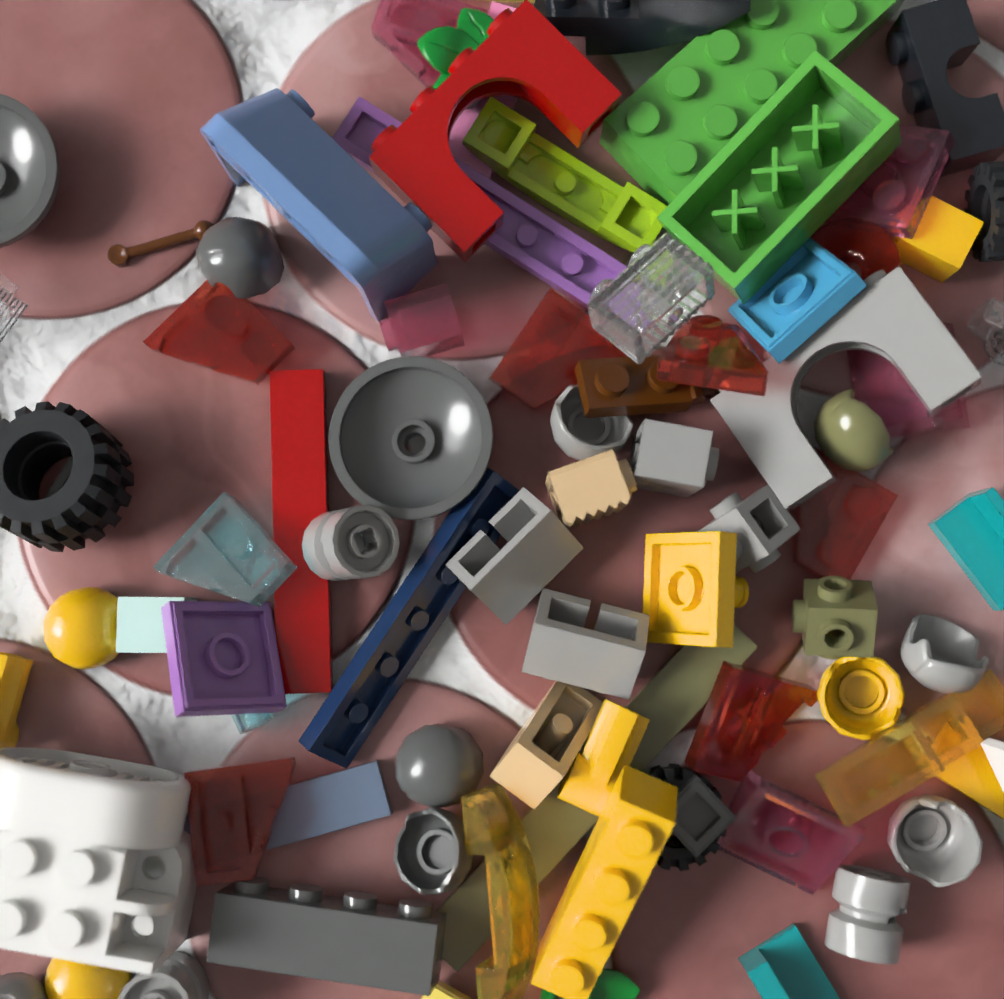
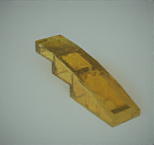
[815,669,1004,827]

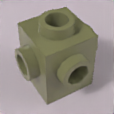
[791,576,878,659]

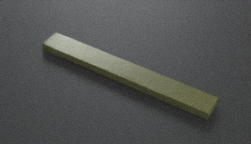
[435,625,758,972]

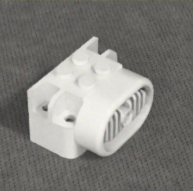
[0,747,200,975]

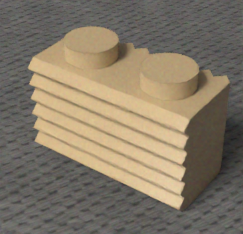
[545,449,637,530]

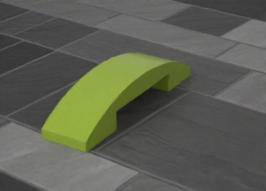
[462,96,667,257]

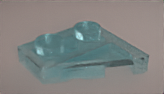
[153,492,298,607]

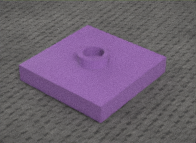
[161,601,287,717]

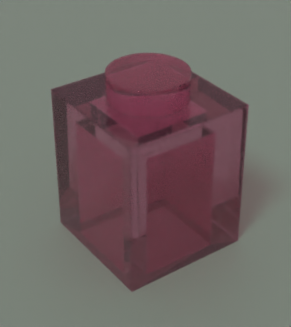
[379,283,464,357]

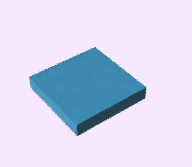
[728,238,867,364]

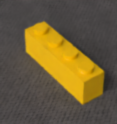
[531,765,678,999]

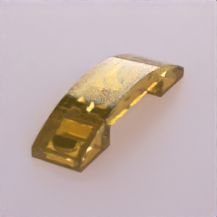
[461,784,540,999]

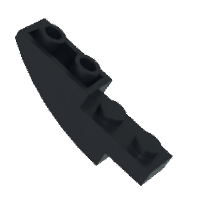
[534,0,751,55]

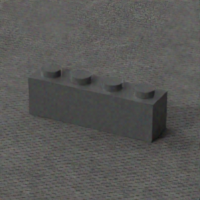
[206,876,447,996]

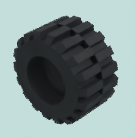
[0,401,134,552]

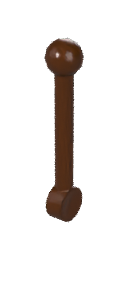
[107,220,213,267]

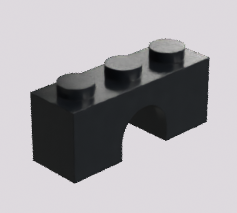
[886,0,1004,179]

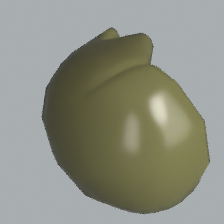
[814,389,894,472]

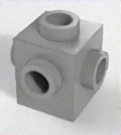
[697,484,800,573]

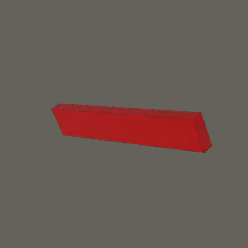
[269,369,334,694]

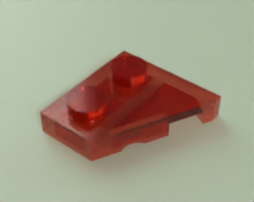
[143,280,295,385]

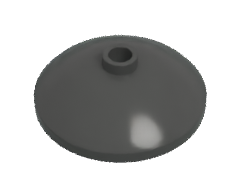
[0,94,61,248]
[328,356,493,521]

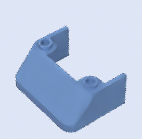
[200,88,437,322]

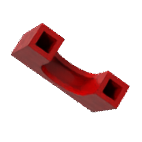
[369,0,622,262]

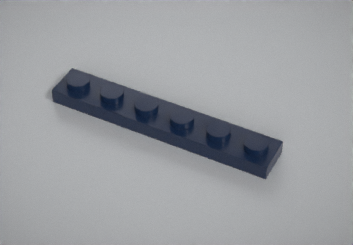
[299,468,520,769]

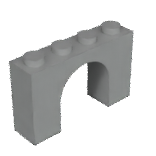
[710,266,982,511]

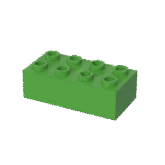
[657,50,901,305]

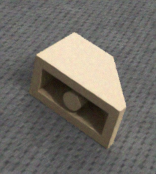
[490,681,603,809]

